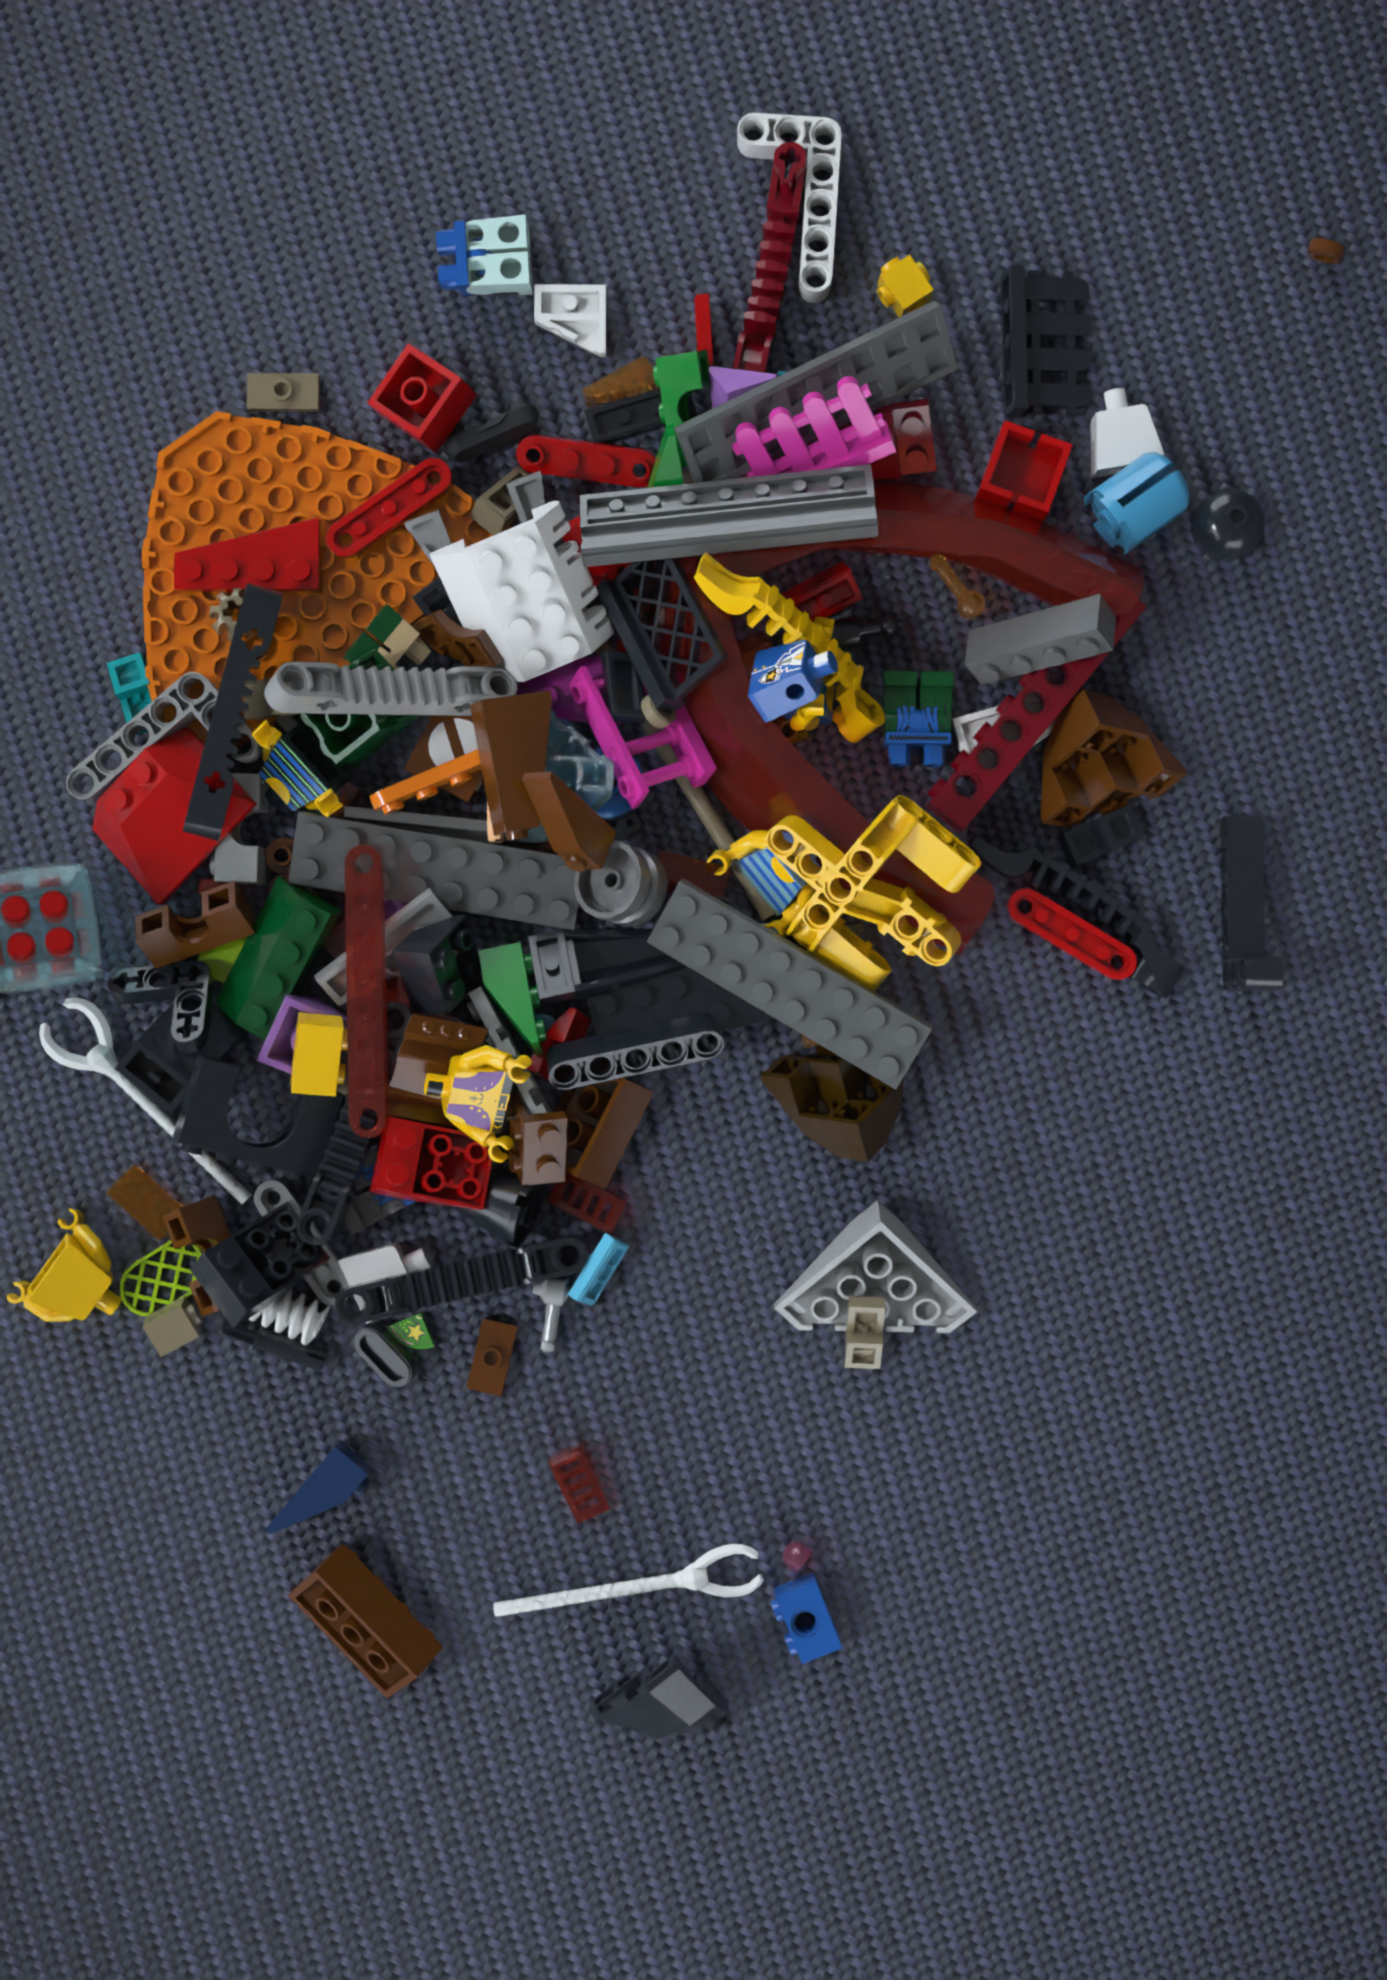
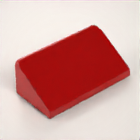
[781,562,863,623]

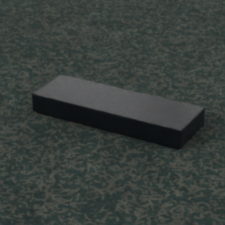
[584,387,697,444]

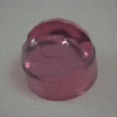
[783,1542,814,1574]

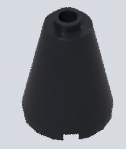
[450,1172,544,1248]

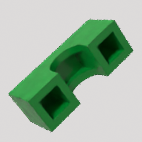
[653,350,710,467]

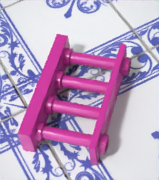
[569,666,717,809]

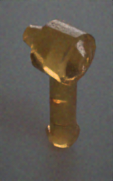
[929,554,985,620]

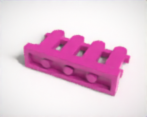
[732,376,897,477]

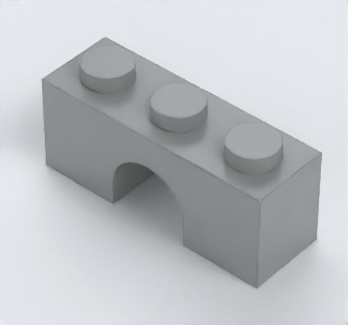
[210,773,269,884]

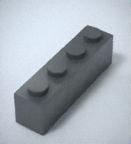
[965,594,1116,685]

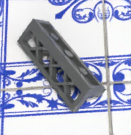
[344,806,488,842]

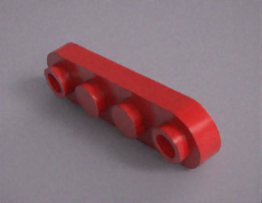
[516,434,656,488]
[326,458,453,559]
[1007,888,1137,980]

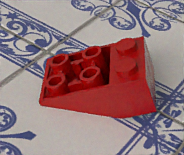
[369,1117,492,1210]

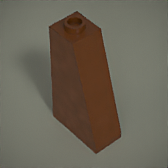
[470,691,552,841]

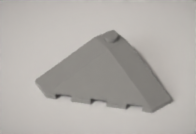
[774,1200,977,1333]

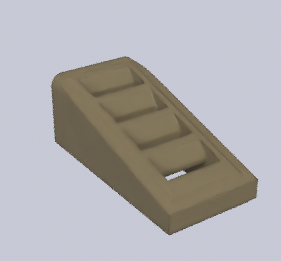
[471,466,546,536]

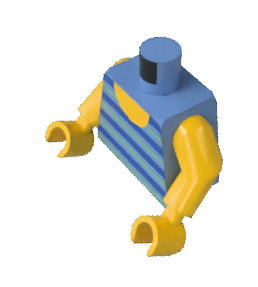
[707,830,820,938]

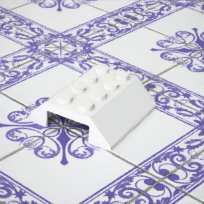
[430,501,615,682]

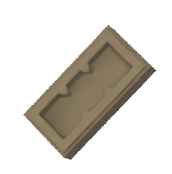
[247,373,320,412]

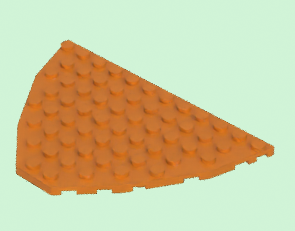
[142,411,512,758]

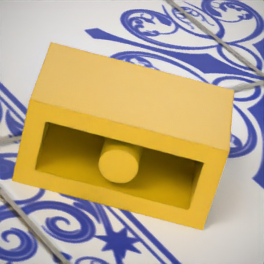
[290,1012,350,1097]

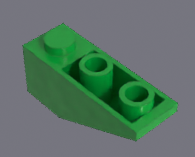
[478,942,547,1055]

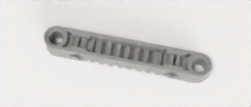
[264,662,517,716]

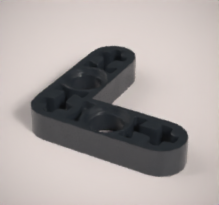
[107,961,214,1053]

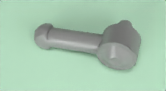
[533,1278,569,1353]

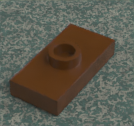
[467,1317,518,1396]

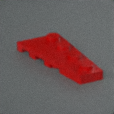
[174,517,321,592]

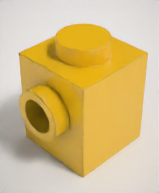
[876,254,934,317]

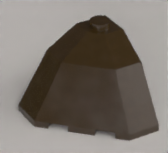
[760,1045,904,1162]

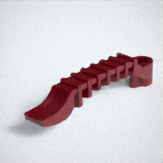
[733,142,807,373]

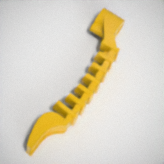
[694,553,885,743]

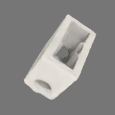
[1090,388,1164,478]
[338,1242,431,1324]

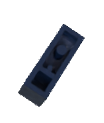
[265,1440,373,1535]

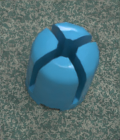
[1084,452,1189,555]

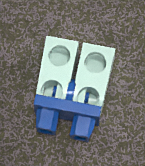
[436,215,533,297]

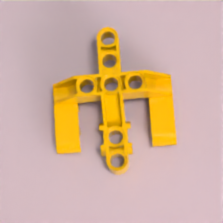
[766,795,981,991]

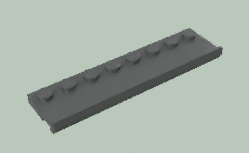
[580,464,878,567]

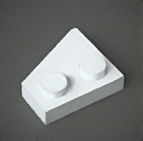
[534,284,606,357]

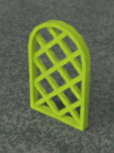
[120,1240,203,1316]

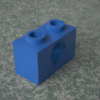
[770,1572,842,1664]

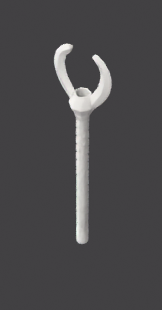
[39,997,252,1205]
[493,1544,764,1617]

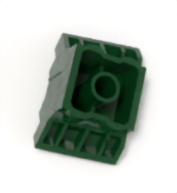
[292,649,423,772]

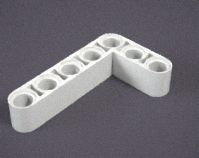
[737,113,842,303]

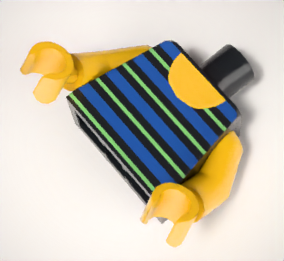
[252,720,348,817]

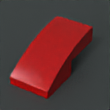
[527,1008,591,1081]

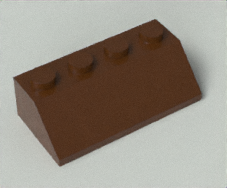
[288,1543,443,1698]

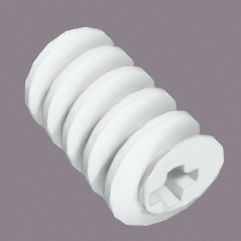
[249,1288,330,1345]

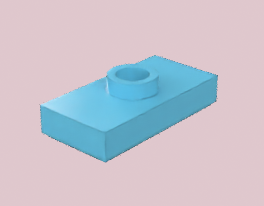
[567,1233,629,1306]

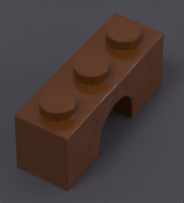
[135,880,255,969]
[162,1195,231,1316]

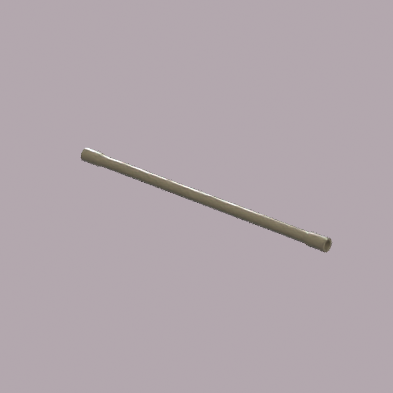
[520,523,775,921]

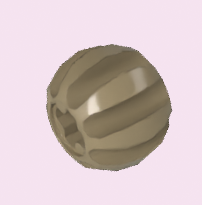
[209,588,257,641]

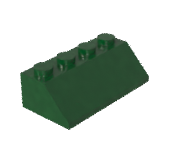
[215,876,343,1040]

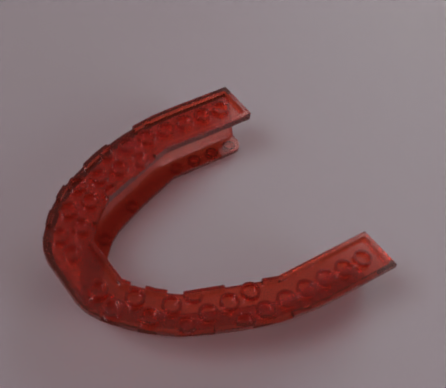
[647,480,1144,955]

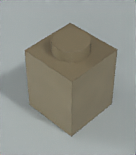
[143,1296,204,1357]

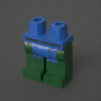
[881,671,954,767]

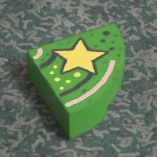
[387,1312,435,1349]

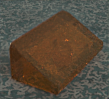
[106,1164,183,1240]

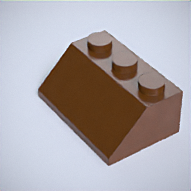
[554,1077,654,1189]

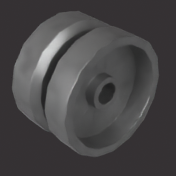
[573,840,668,926]

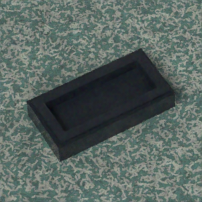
[601,651,646,724]

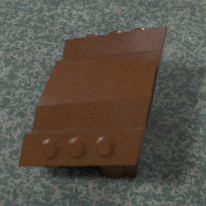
[380,1014,488,1130]

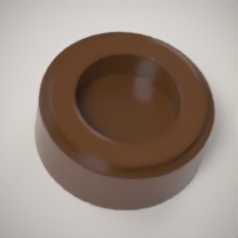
[1307,238,1346,264]

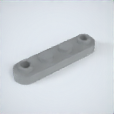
[254,1180,349,1306]

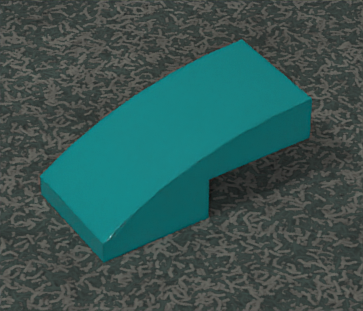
[106,652,164,736]

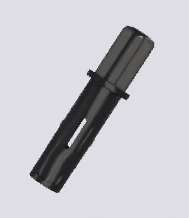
[222,1320,329,1373]

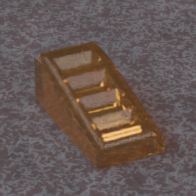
[583,356,658,406]

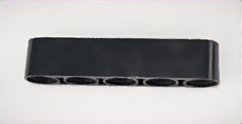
[545,1013,724,1090]

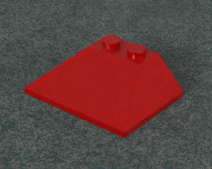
[92,727,257,906]

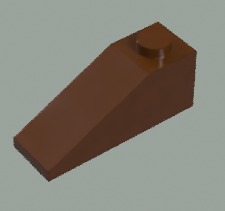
[522,771,616,872]

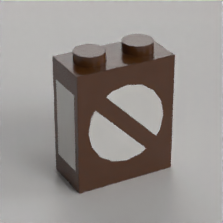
[404,715,484,805]

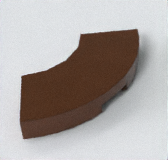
[412,609,504,667]

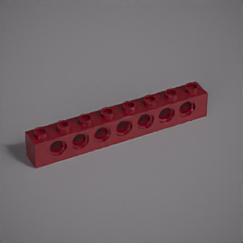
[926,579,1147,833]

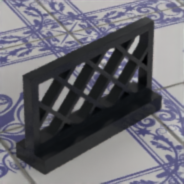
[596,558,729,709]

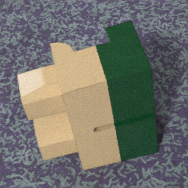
[343,603,431,670]

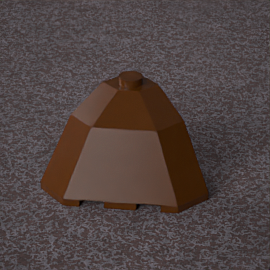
[1041,689,1187,828]

